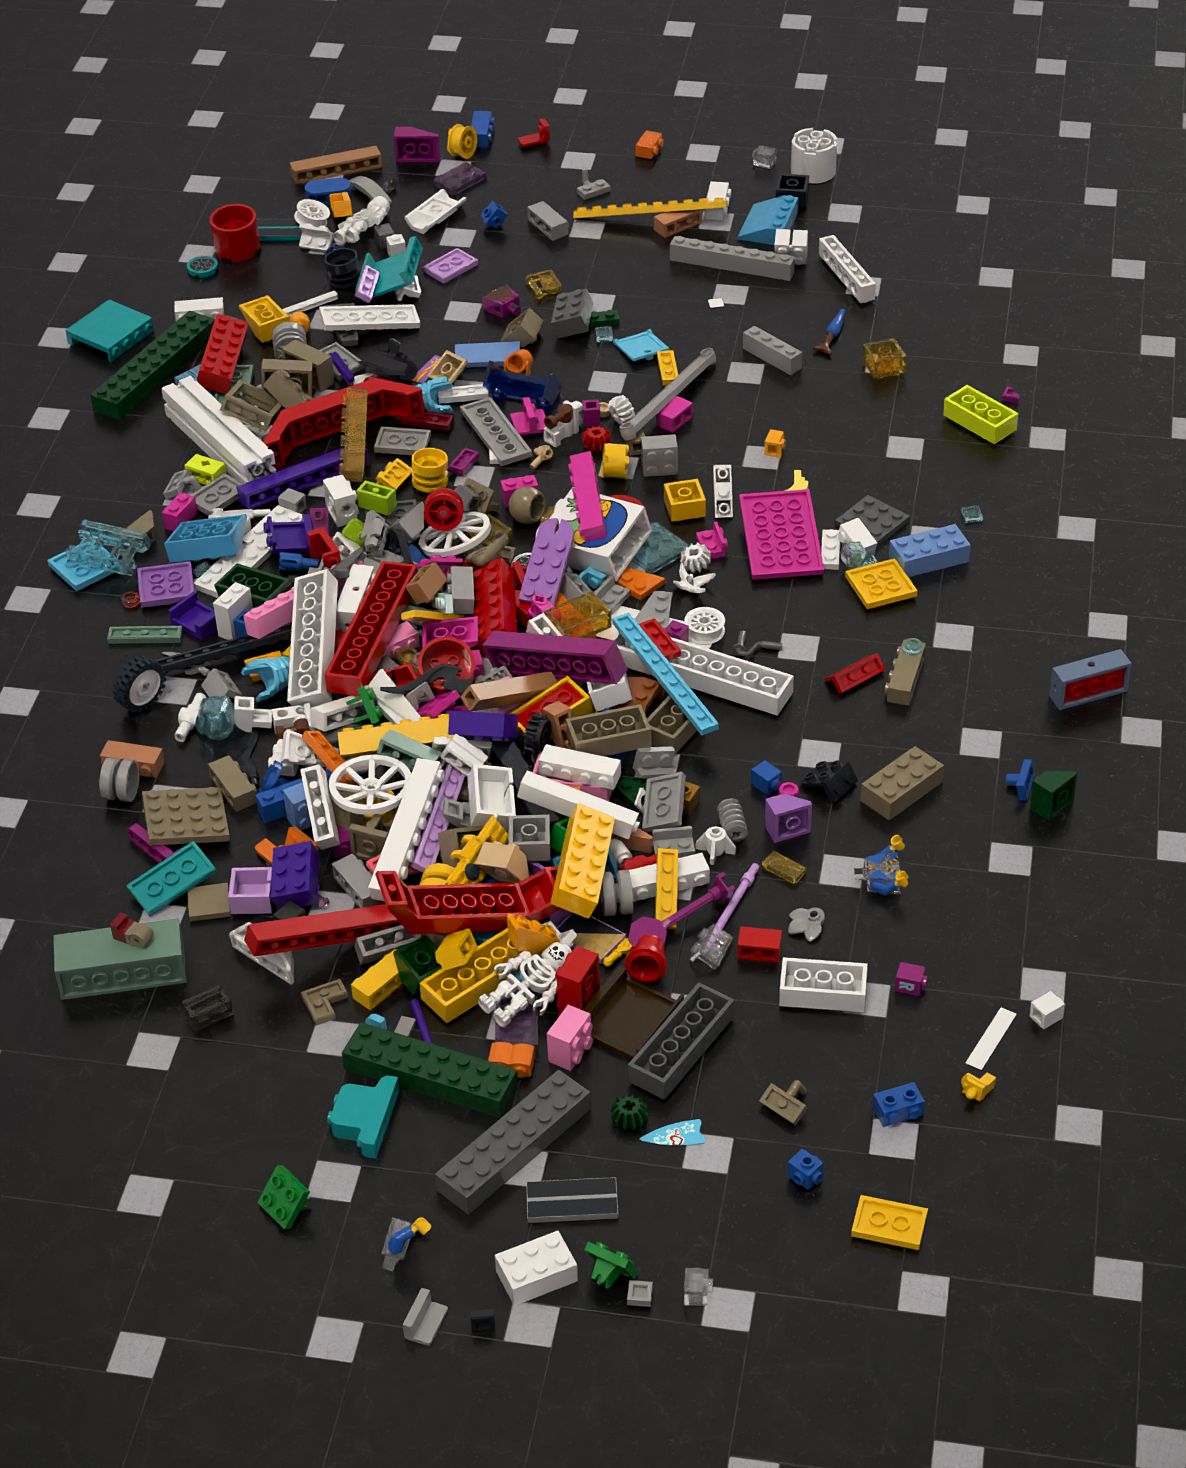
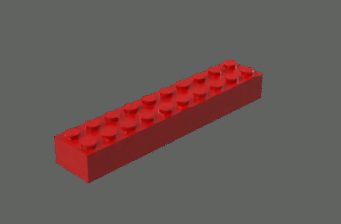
[324,561,418,696]

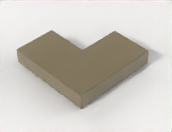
[301,979,348,1026]

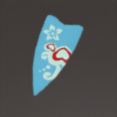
[639,1119,705,1145]

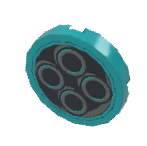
[186,256,218,278]

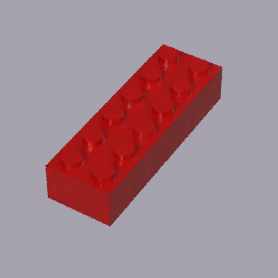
[197,314,249,394]
[473,557,517,658]

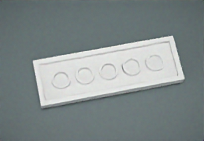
[319,304,420,331]

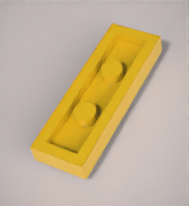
[657,350,678,386]

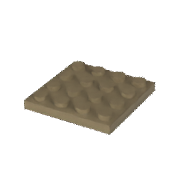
[142,787,229,846]

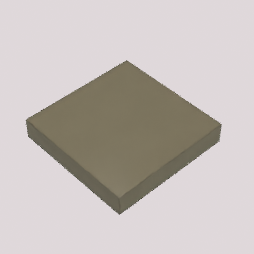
[188,883,231,922]

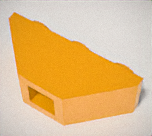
[507,913,560,955]

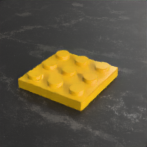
[845,558,918,609]

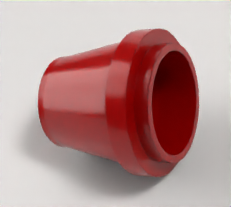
[625,934,667,982]

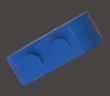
[305,177,351,205]

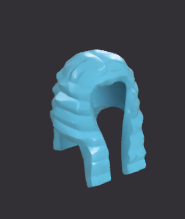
[417,376,454,415]
[241,656,290,702]

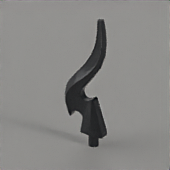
[384,529,414,564]
[380,664,472,696]

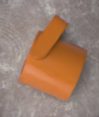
[503,349,533,380]

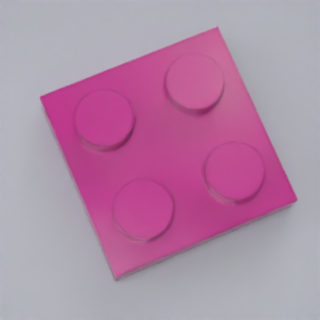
[417,690,460,719]

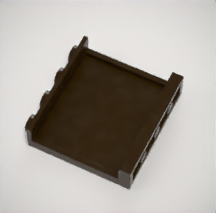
[582,965,684,1060]

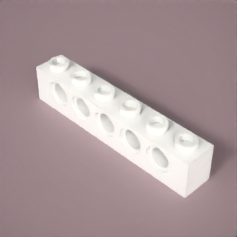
[819,235,876,303]

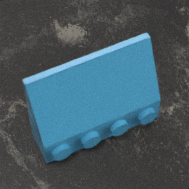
[738,195,798,245]
[164,514,247,563]

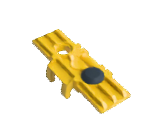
[445,816,509,885]

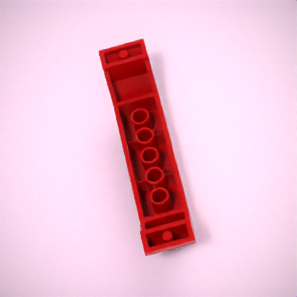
[263,378,425,468]
[375,867,563,935]

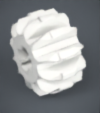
[608,395,635,425]
[680,542,711,573]

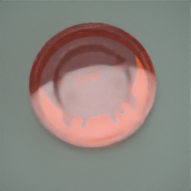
[121,591,140,608]

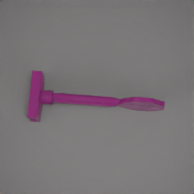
[628,872,735,948]

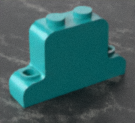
[327,1076,400,1159]

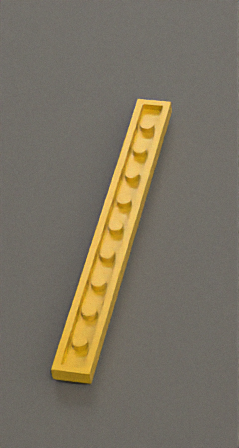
[573,197,728,218]

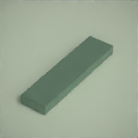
[107,626,183,644]

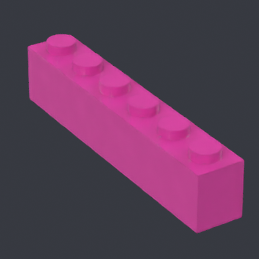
[568,451,607,542]

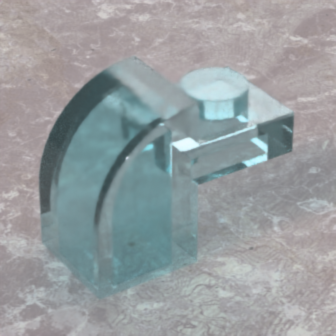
[840,541,878,570]

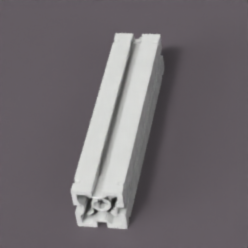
[161,376,276,484]

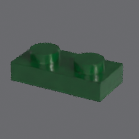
[589,310,619,327]

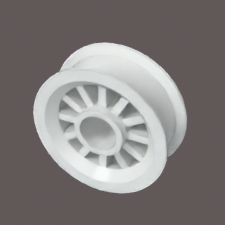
[294,199,330,227]
[685,607,725,645]

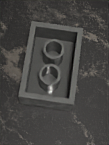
[551,288,593,338]

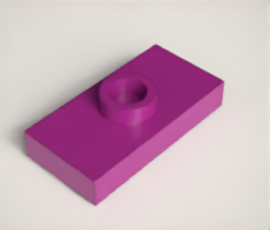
[448,448,480,476]

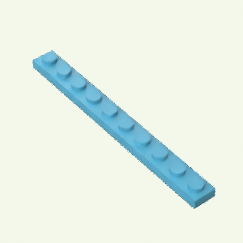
[612,612,719,735]

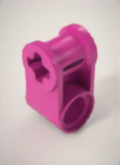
[528,594,561,624]

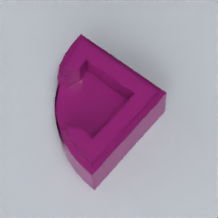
[1002,386,1019,404]

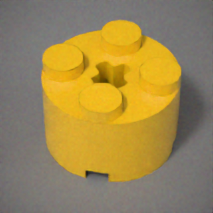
[601,443,629,479]

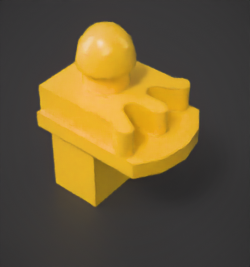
[961,1073,996,1102]

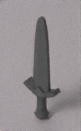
[323,548,364,579]

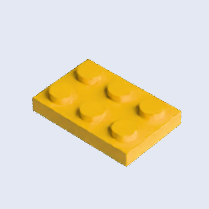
[851,1195,928,1250]

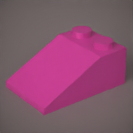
[422,616,478,648]

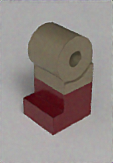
[110,912,154,948]

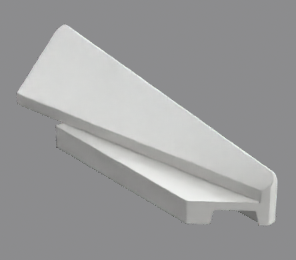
[368,669,421,724]

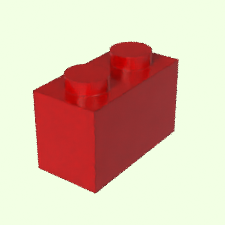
[737,926,782,963]

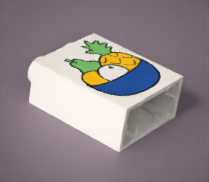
[536,487,652,581]

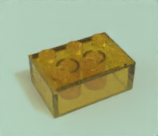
[544,591,612,638]

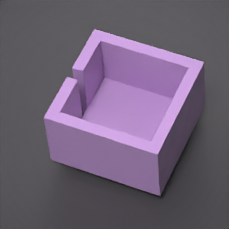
[228,867,273,914]

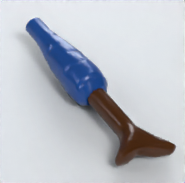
[813,309,846,355]

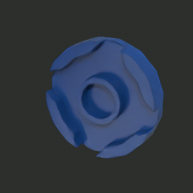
[258,760,290,793]

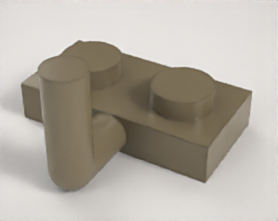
[759,1080,808,1126]

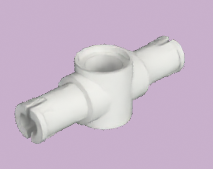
[174,693,206,742]

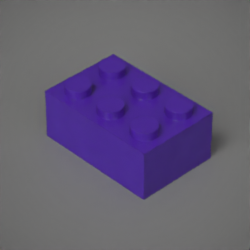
[448,711,518,741]
[270,841,319,910]

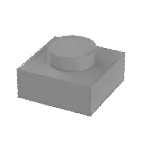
[627,1280,653,1307]

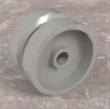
[99,757,139,802]
[599,870,633,917]

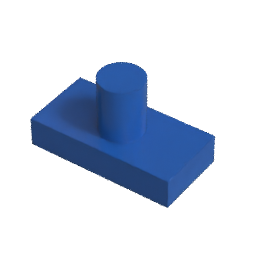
[1006,759,1035,800]

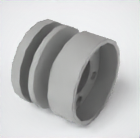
[272,322,307,360]

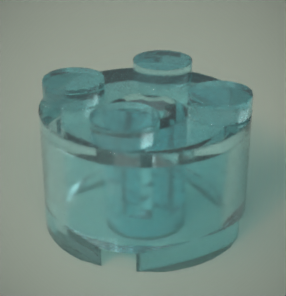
[195,696,235,740]

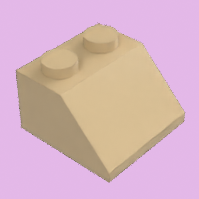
[475,841,529,883]

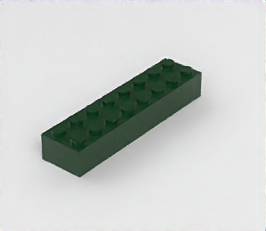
[342,1022,518,1118]

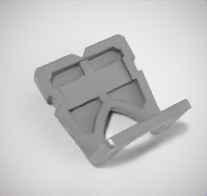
[406,682,435,712]

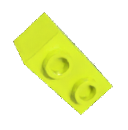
[185,454,226,485]

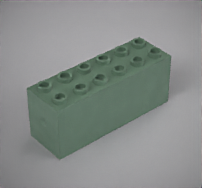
[54,918,187,1000]

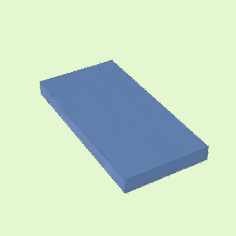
[455,341,520,368]

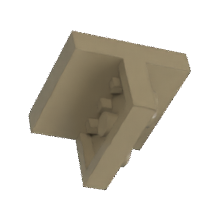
[349,814,389,860]

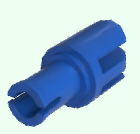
[279,552,319,572]

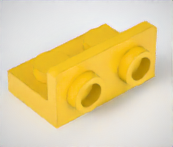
[376,458,412,490]

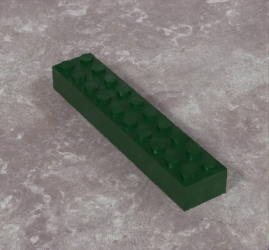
[90,310,215,420]

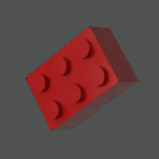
[555,946,600,1016]

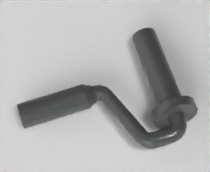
[732,630,783,656]

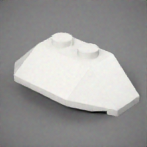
[229,922,294,985]

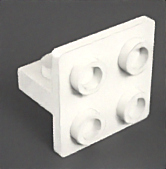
[299,223,335,252]

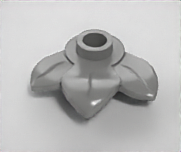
[788,907,825,942]

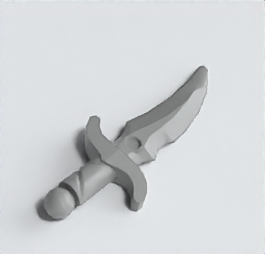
[162,652,212,677]

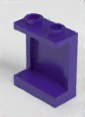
[263,514,313,554]
[169,592,217,641]

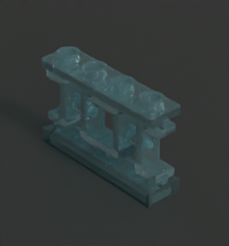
[65,519,151,576]

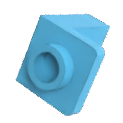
[579,567,606,590]

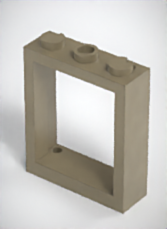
[220,380,283,431]

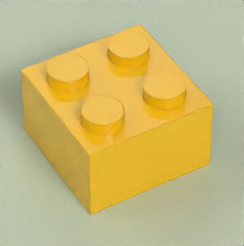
[664,479,706,521]

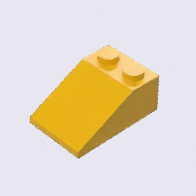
[239,295,289,343]

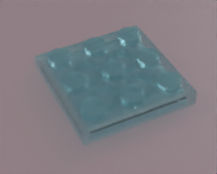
[632,521,690,574]

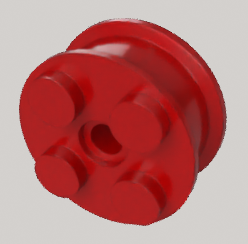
[424,488,464,531]

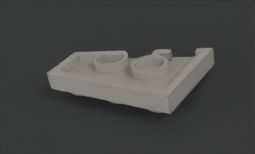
[635,591,672,630]

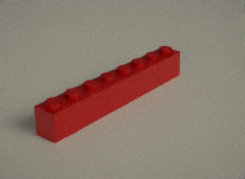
[244,904,401,957]

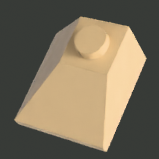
[427,350,468,384]

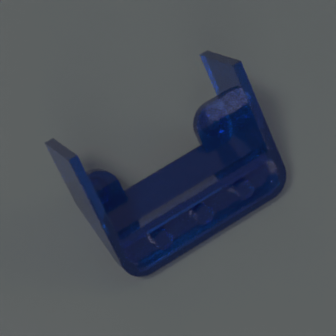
[483,361,562,408]

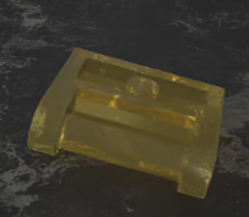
[525,269,562,299]

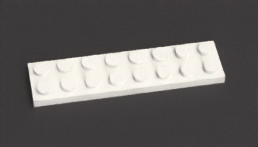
[193,505,302,598]

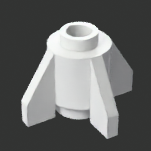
[696,826,736,865]

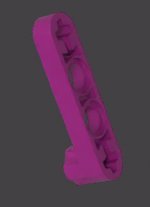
[127,823,182,863]

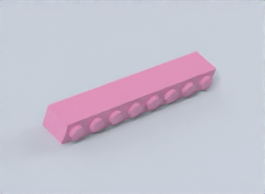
[243,560,364,639]

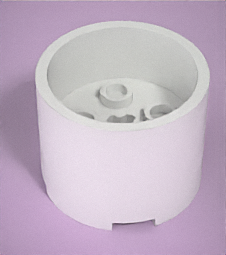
[791,128,837,184]

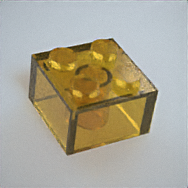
[863,338,907,379]

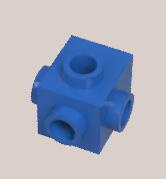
[481,201,508,229]
[787,1149,824,1190]

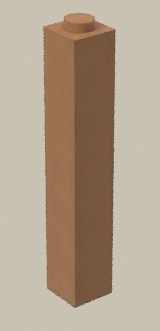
[460,672,558,712]

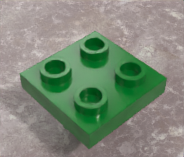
[346,685,384,724]
[257,1165,311,1229]
[584,1242,638,1289]

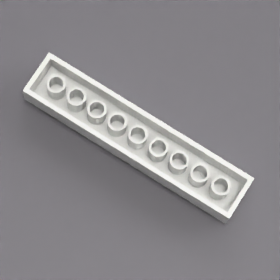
[611,631,794,716]

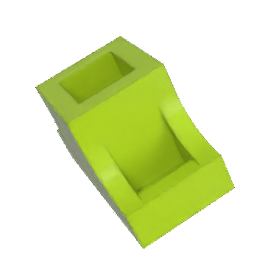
[342,518,371,552]

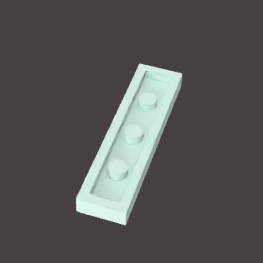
[431,592,453,614]

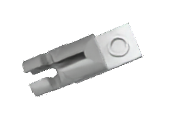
[360,510,389,557]

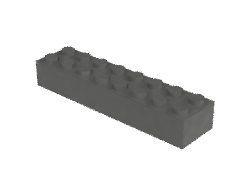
[435,1070,591,1215]

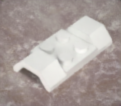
[405,189,466,234]

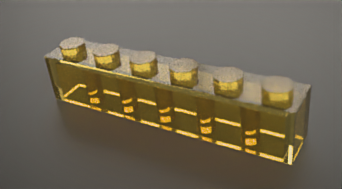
[339,388,368,482]

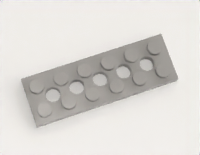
[460,397,532,466]

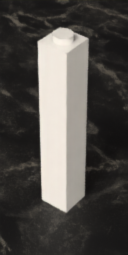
[517,771,640,839]

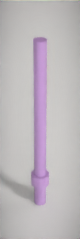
[702,863,759,952]

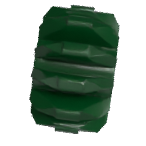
[611,1094,648,1131]

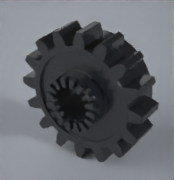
[524,712,552,756]

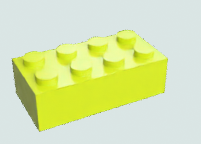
[943,385,1018,444]

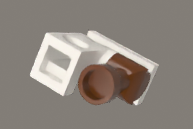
[544,400,583,447]
[271,703,315,740]

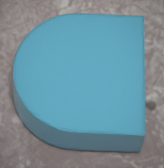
[365,1014,388,1030]

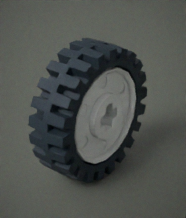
[113,656,166,713]

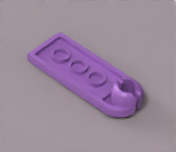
[518,518,574,606]

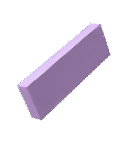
[355,265,380,303]

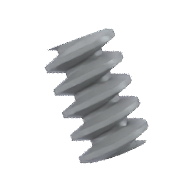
[717,798,748,842]

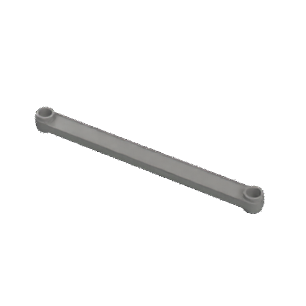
[620,348,716,440]

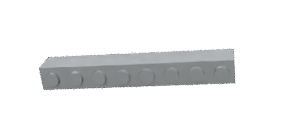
[670,236,795,281]

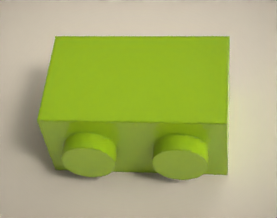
[356,480,397,516]

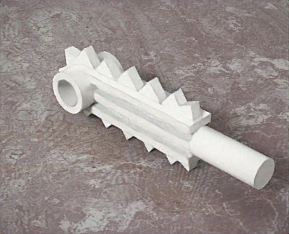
[208,508,271,519]

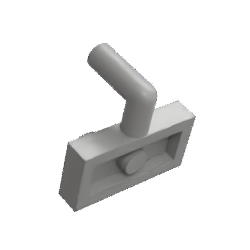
[577,167,611,200]
[163,469,202,499]

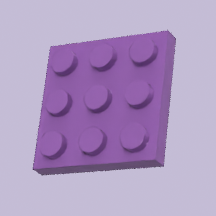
[137,561,194,608]

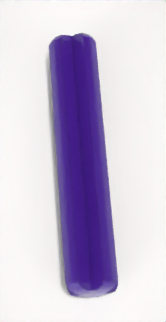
[330,352,355,383]

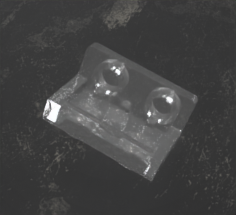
[689,923,733,970]

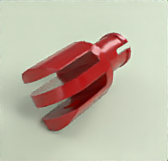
[620,854,657,870]

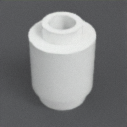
[609,838,632,868]

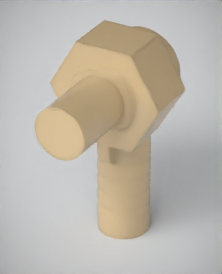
[530,445,553,470]

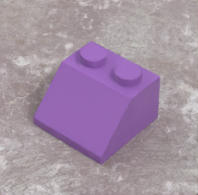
[765,794,812,843]

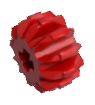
[582,426,611,452]

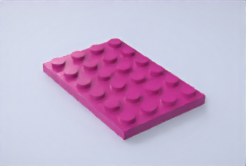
[739,489,824,580]

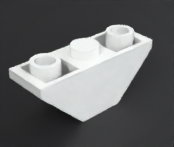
[713,465,733,518]

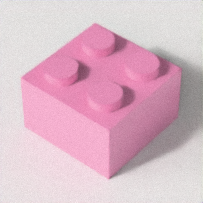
[547,1005,593,1071]

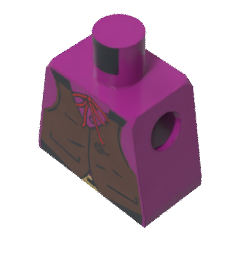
[483,284,521,318]

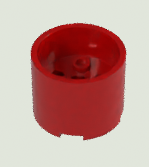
[210,204,261,262]
[417,637,475,703]

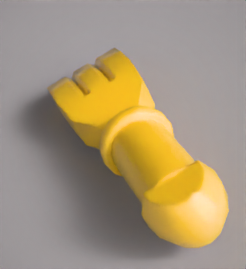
[603,938,633,967]

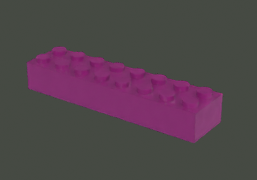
[482,631,628,685]

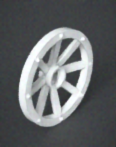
[419,512,491,557]
[329,755,411,815]

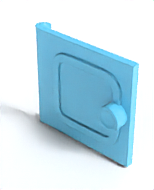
[613,329,669,361]

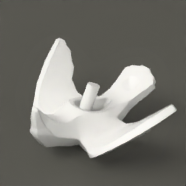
[673,563,716,593]

